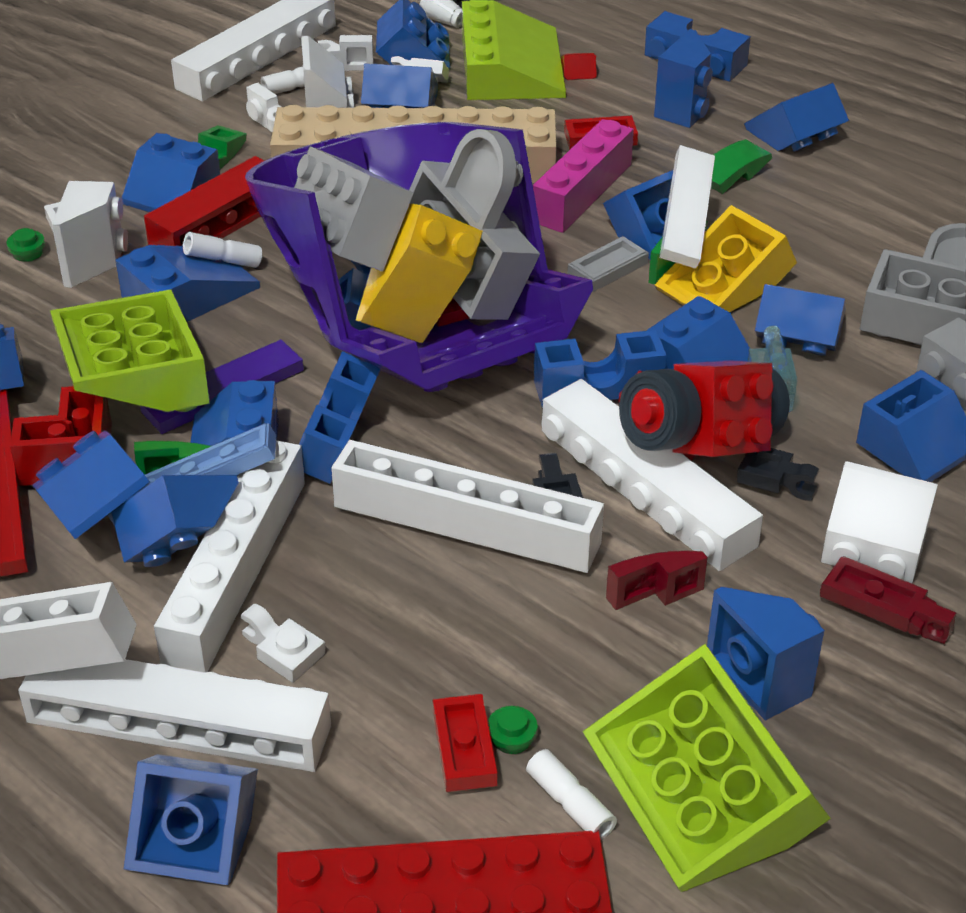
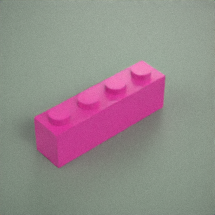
[533,119,634,233]

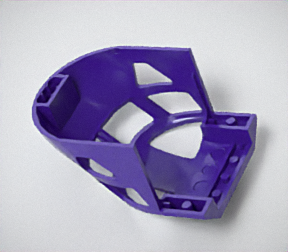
[245,122,594,392]

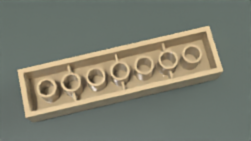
[270,105,556,183]

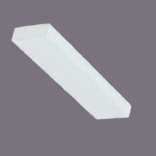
[659,145,715,268]

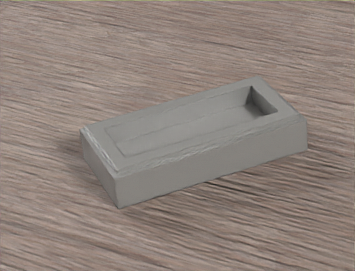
[567,236,649,292]

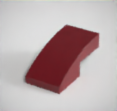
[606,551,708,610]

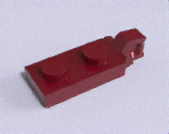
[820,556,956,644]

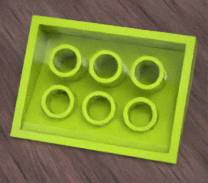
[462,0,566,100]
[50,289,210,412]
[582,644,831,892]

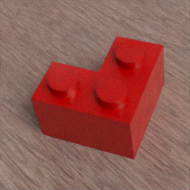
[10,386,112,486]

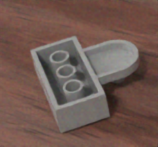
[409,129,540,320]
[859,223,966,346]

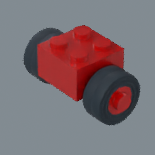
[619,361,790,457]

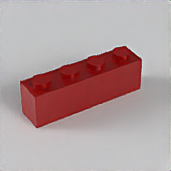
[144,156,264,246]

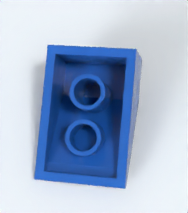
[115,245,260,322]

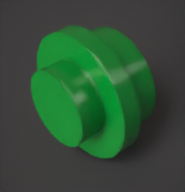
[6,228,45,262]
[488,706,538,754]

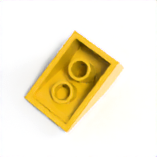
[356,204,483,343]
[655,205,797,312]

